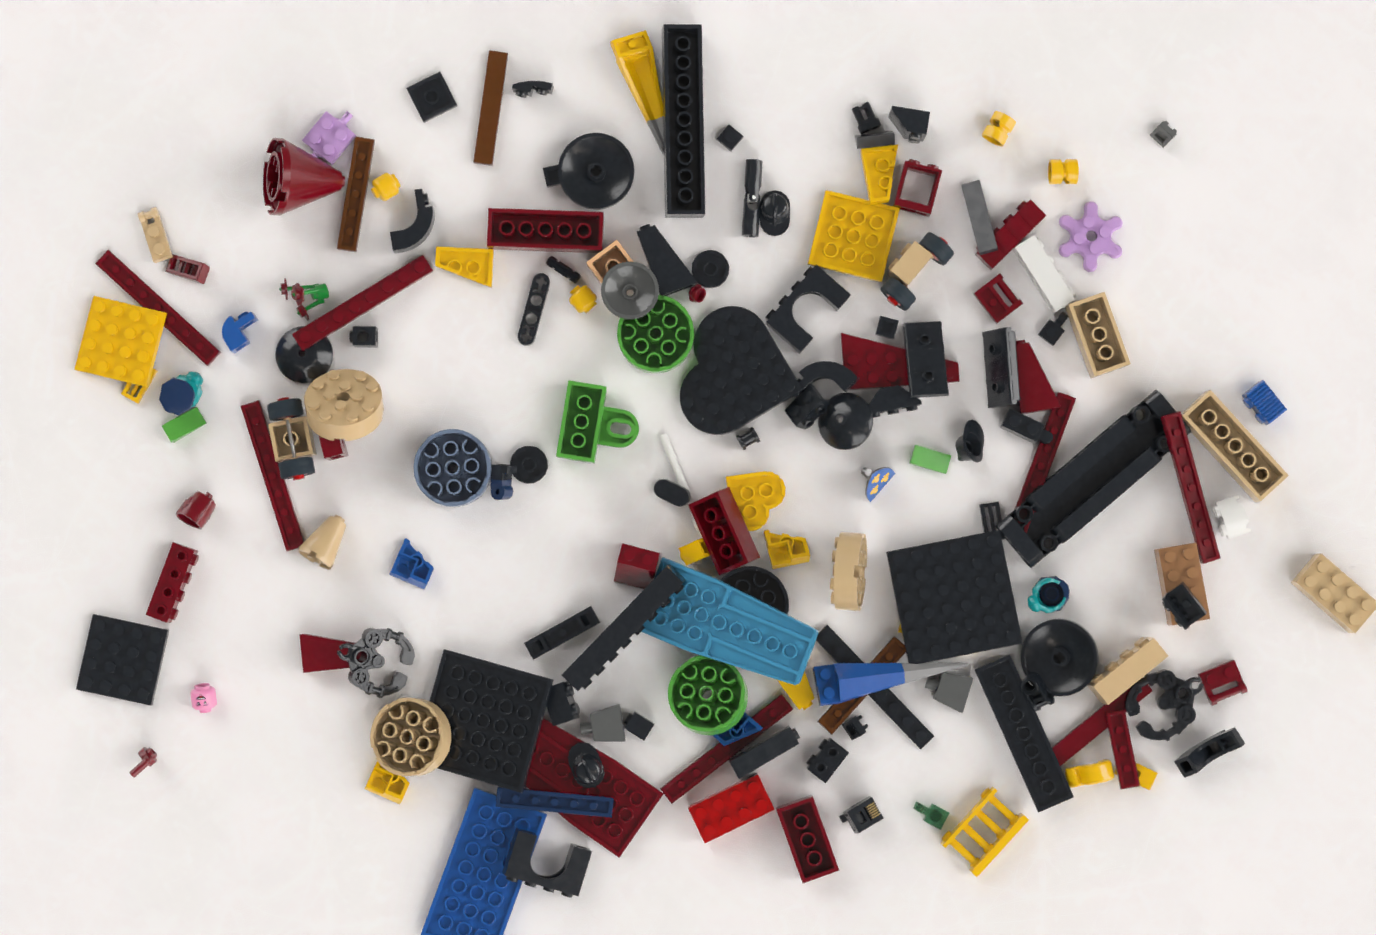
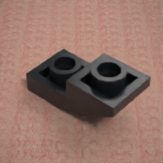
[512,81,554,98]

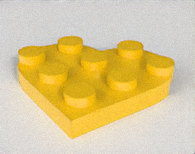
[726,471,786,531]

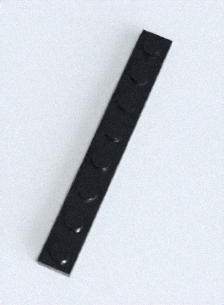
[816,625,934,749]

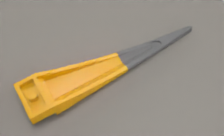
[610,30,664,156]

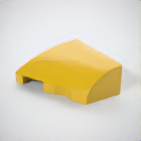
[764,530,810,570]
[365,761,410,804]

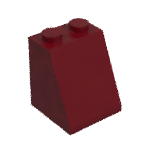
[614,543,660,589]

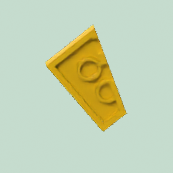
[860,144,898,205]
[435,247,494,288]

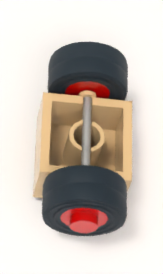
[880,232,954,311]
[267,397,317,481]

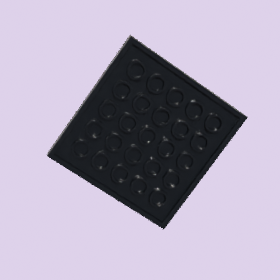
[886,530,1023,664]
[430,649,554,793]

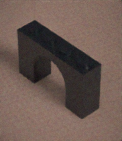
[765,264,851,354]
[502,828,592,898]

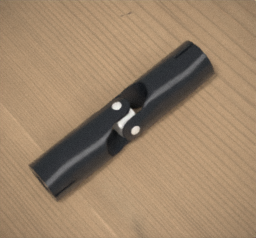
[742,159,763,238]

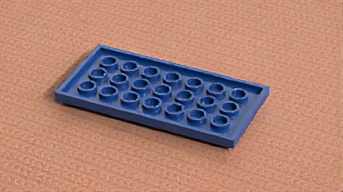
[421,787,547,935]

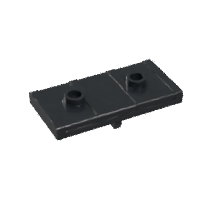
[903,321,949,398]
[982,327,1020,408]

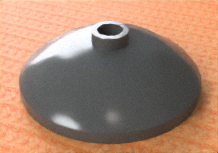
[601,262,659,319]

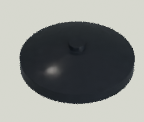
[558,133,634,210]
[1020,619,1099,696]

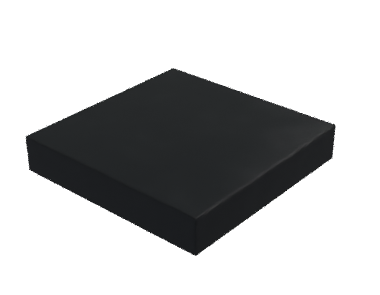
[406,72,457,123]

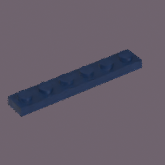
[496,787,614,818]

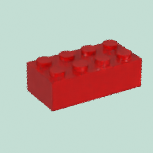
[688,773,775,843]

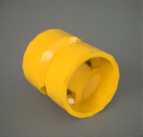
[982,111,1016,147]
[1048,159,1079,184]

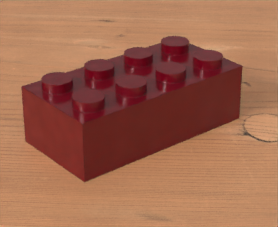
[688,487,760,575]
[776,795,839,883]

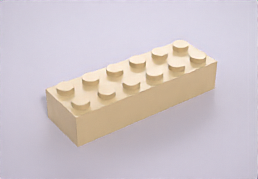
[1181,390,1289,502]

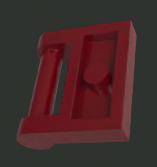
[973,273,1023,324]
[1198,660,1248,706]

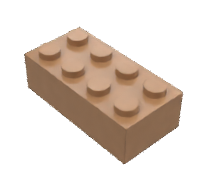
[1154,543,1210,625]

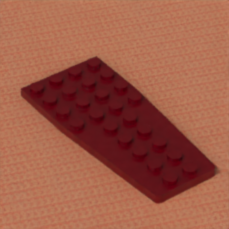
[525,718,664,858]

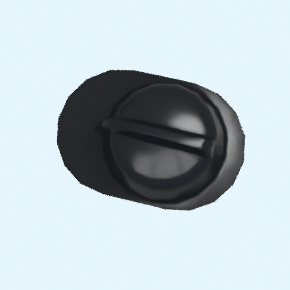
[760,190,790,236]
[955,420,984,463]
[568,742,605,788]

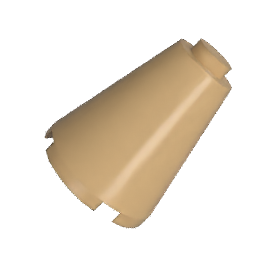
[298,515,346,570]

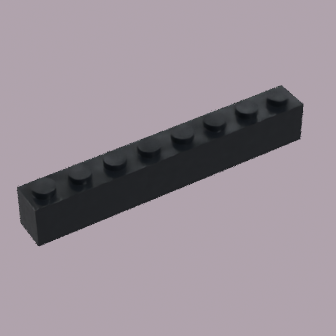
[561,564,686,691]

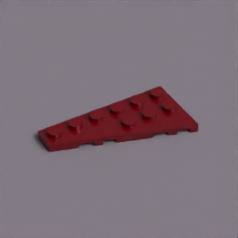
[841,333,960,390]

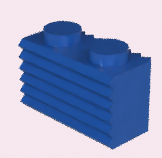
[1242,380,1287,425]

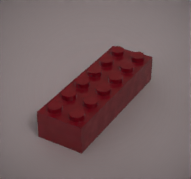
[487,208,604,253]

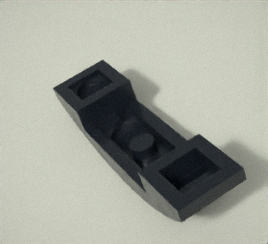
[524,606,601,660]

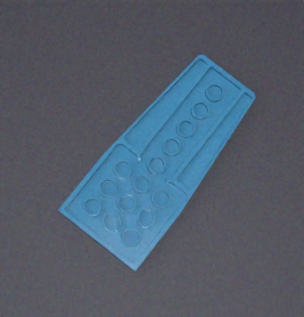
[641,557,818,685]

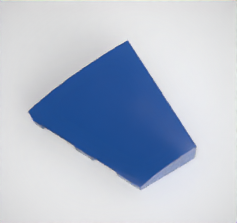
[389,538,434,590]
[712,712,763,746]

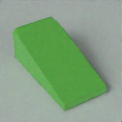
[162,407,207,443]
[909,445,951,474]

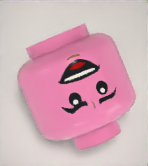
[190,683,217,713]

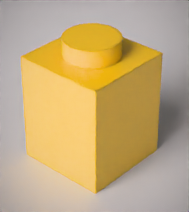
[679,538,710,566]

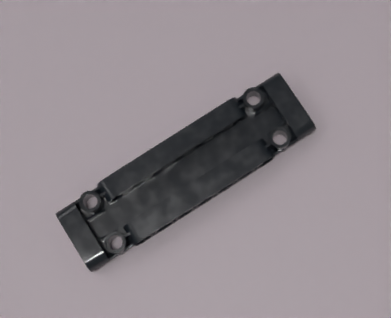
[996,390,1192,568]

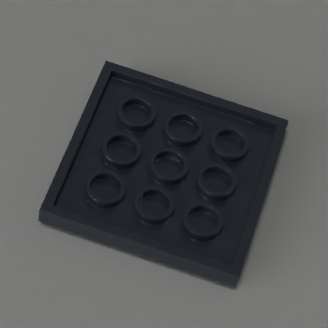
[76,614,169,706]

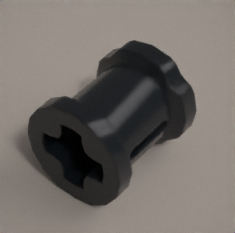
[736,427,761,450]

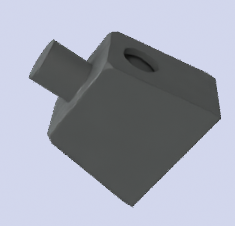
[925,673,973,713]
[580,704,626,742]

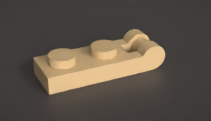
[138,207,173,263]

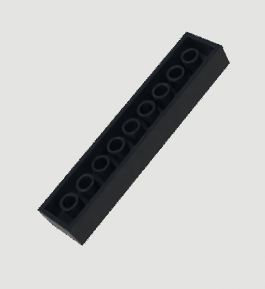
[662,24,705,218]

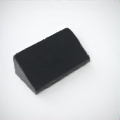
[855,131,895,149]

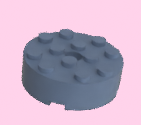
[413,429,492,507]

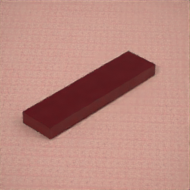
[1105,709,1140,790]

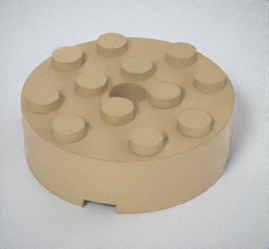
[304,369,384,441]
[830,532,867,611]
[370,698,451,776]

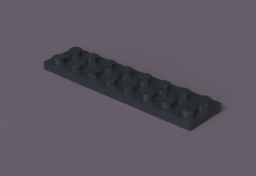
[974,654,1074,813]

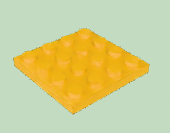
[807,190,900,283]
[74,296,167,387]

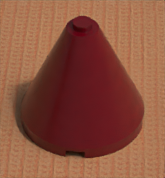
[263,138,345,216]

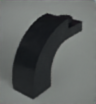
[390,189,435,253]
[795,361,860,397]
[1174,727,1245,778]

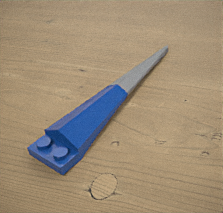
[813,663,969,706]

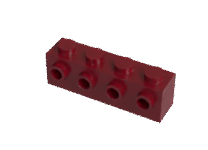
[146,542,199,623]

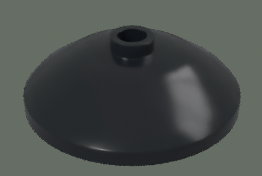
[275,326,333,383]
[818,393,873,450]

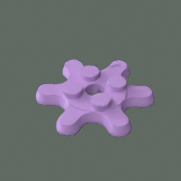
[1059,201,1123,272]

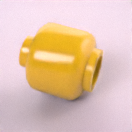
[371,173,401,201]
[569,285,597,313]

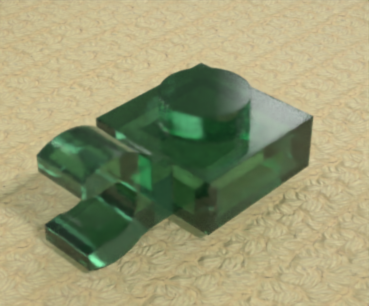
[913,801,950,830]

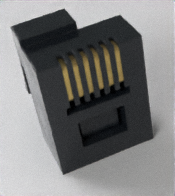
[839,796,884,833]

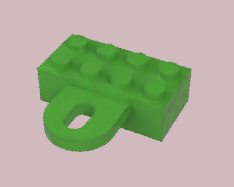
[556,380,639,464]

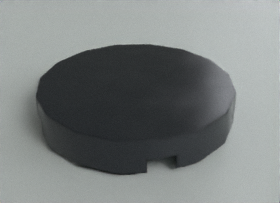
[692,250,729,289]
[510,446,548,484]

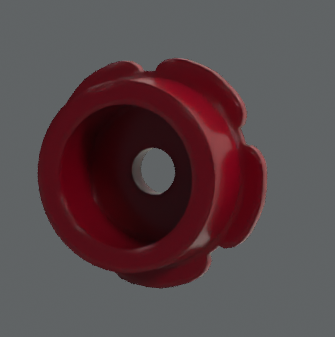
[688,284,706,303]

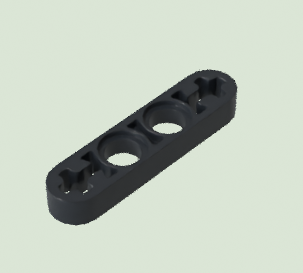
[518,273,550,346]

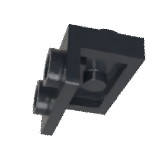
[784,384,831,429]
[1162,582,1207,630]

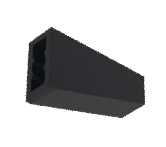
[637,224,697,296]
[729,726,800,779]

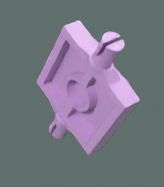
[302,111,356,165]

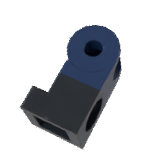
[490,464,517,500]

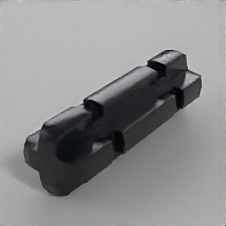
[546,256,581,284]

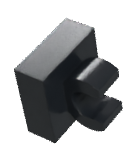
[841,715,868,740]

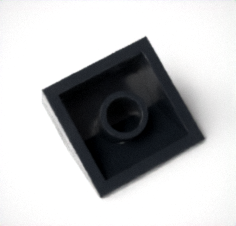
[888,106,930,144]

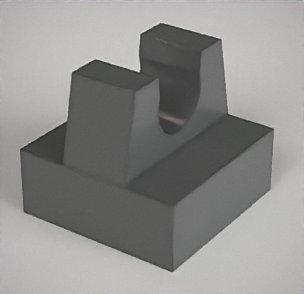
[1150,121,1177,148]

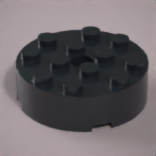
[721,566,789,614]

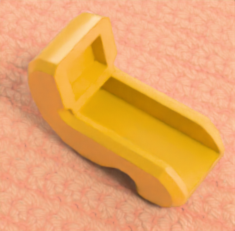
[1065,759,1114,788]

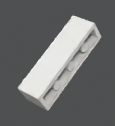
[1013,235,1075,314]

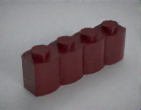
[975,199,1046,270]

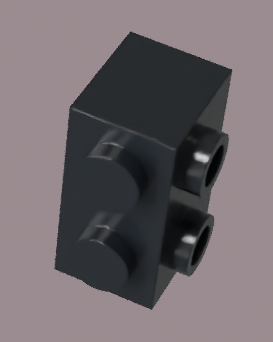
[547,681,580,726]
[806,738,849,783]

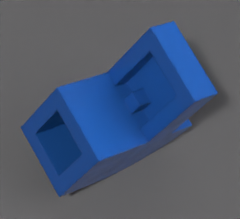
[222,312,258,353]

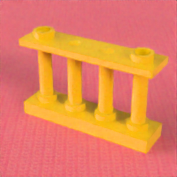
[940,787,1029,877]

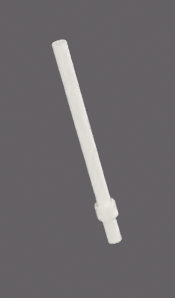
[659,433,702,538]

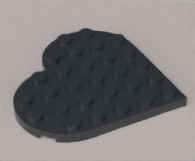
[680,306,803,435]

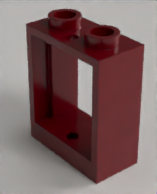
[893,159,942,217]

